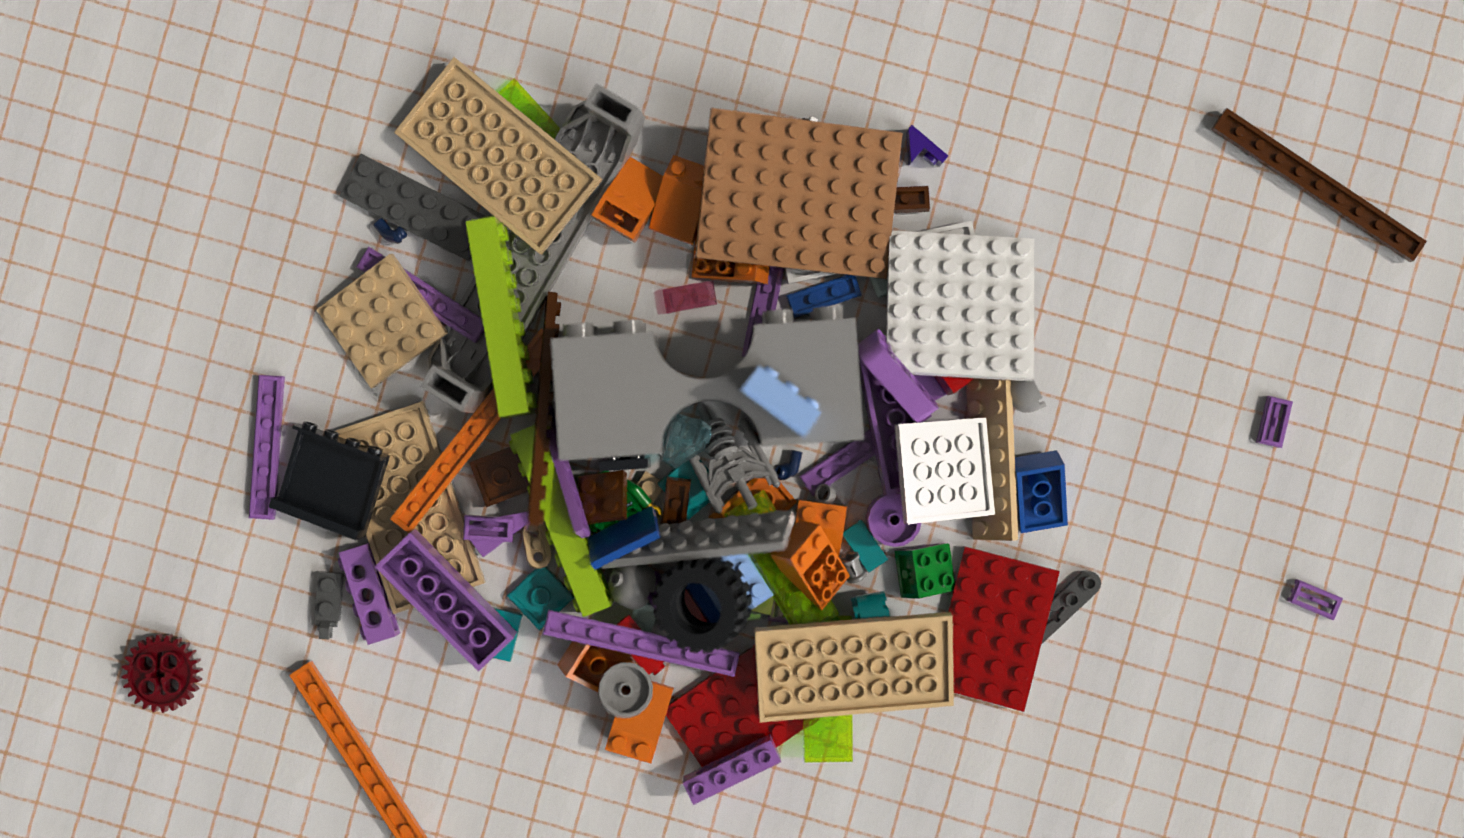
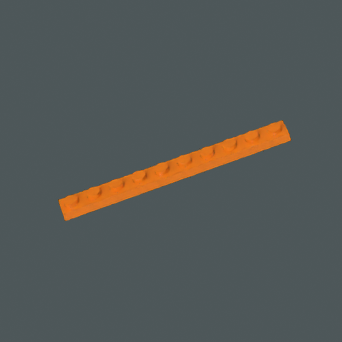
[390,328,543,533]
[289,661,428,838]

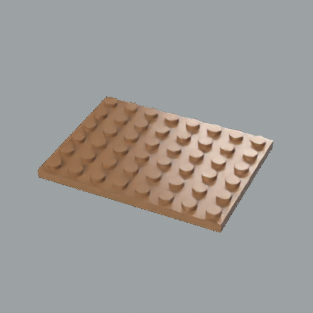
[695,108,903,279]

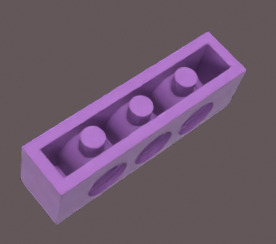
[338,543,401,645]
[683,734,781,805]

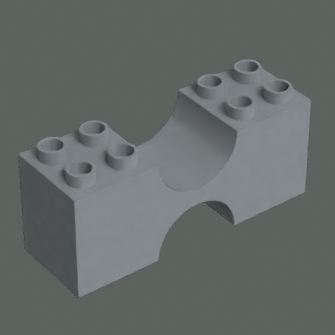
[551,306,864,460]

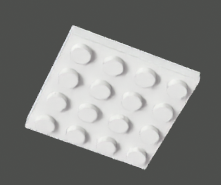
[895,418,995,524]

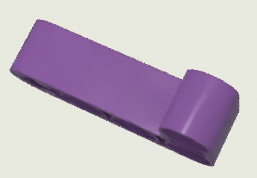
[858,329,939,423]

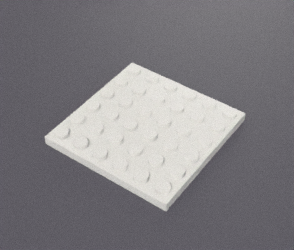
[886,230,1034,381]

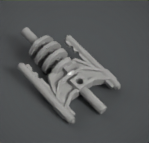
[682,403,781,513]

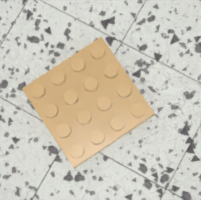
[316,254,448,388]

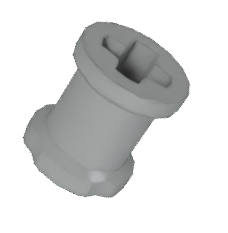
[840,552,867,583]

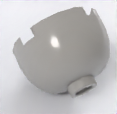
[1010,380,1046,413]
[609,564,656,610]

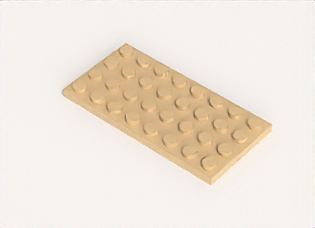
[394,57,603,255]
[336,401,486,614]
[754,612,954,722]

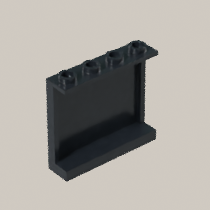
[269,421,390,540]

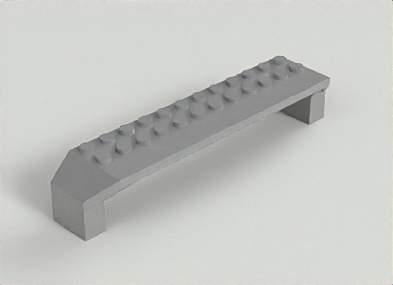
[420,83,645,413]

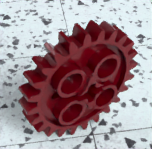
[121,633,203,713]

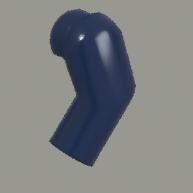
[373,218,407,244]
[774,450,803,480]

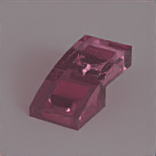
[663,281,717,313]

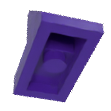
[906,125,948,167]

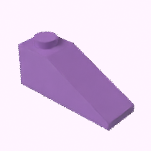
[469,511,527,557]

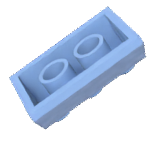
[741,365,821,437]
[702,554,774,615]

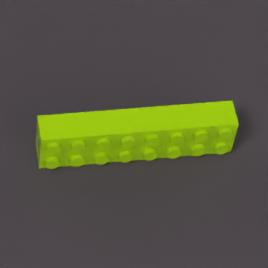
[466,216,537,419]
[509,425,614,617]

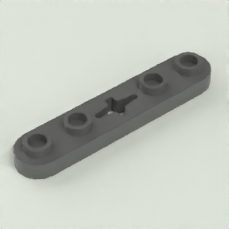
[1041,571,1101,645]

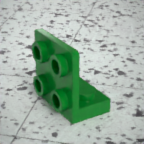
[894,543,955,599]

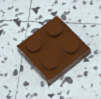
[469,447,530,507]
[578,470,627,525]

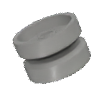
[598,663,653,718]

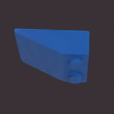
[1015,450,1068,533]

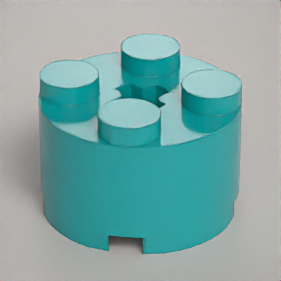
[851,591,890,619]

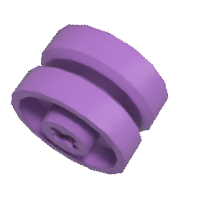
[865,493,922,547]

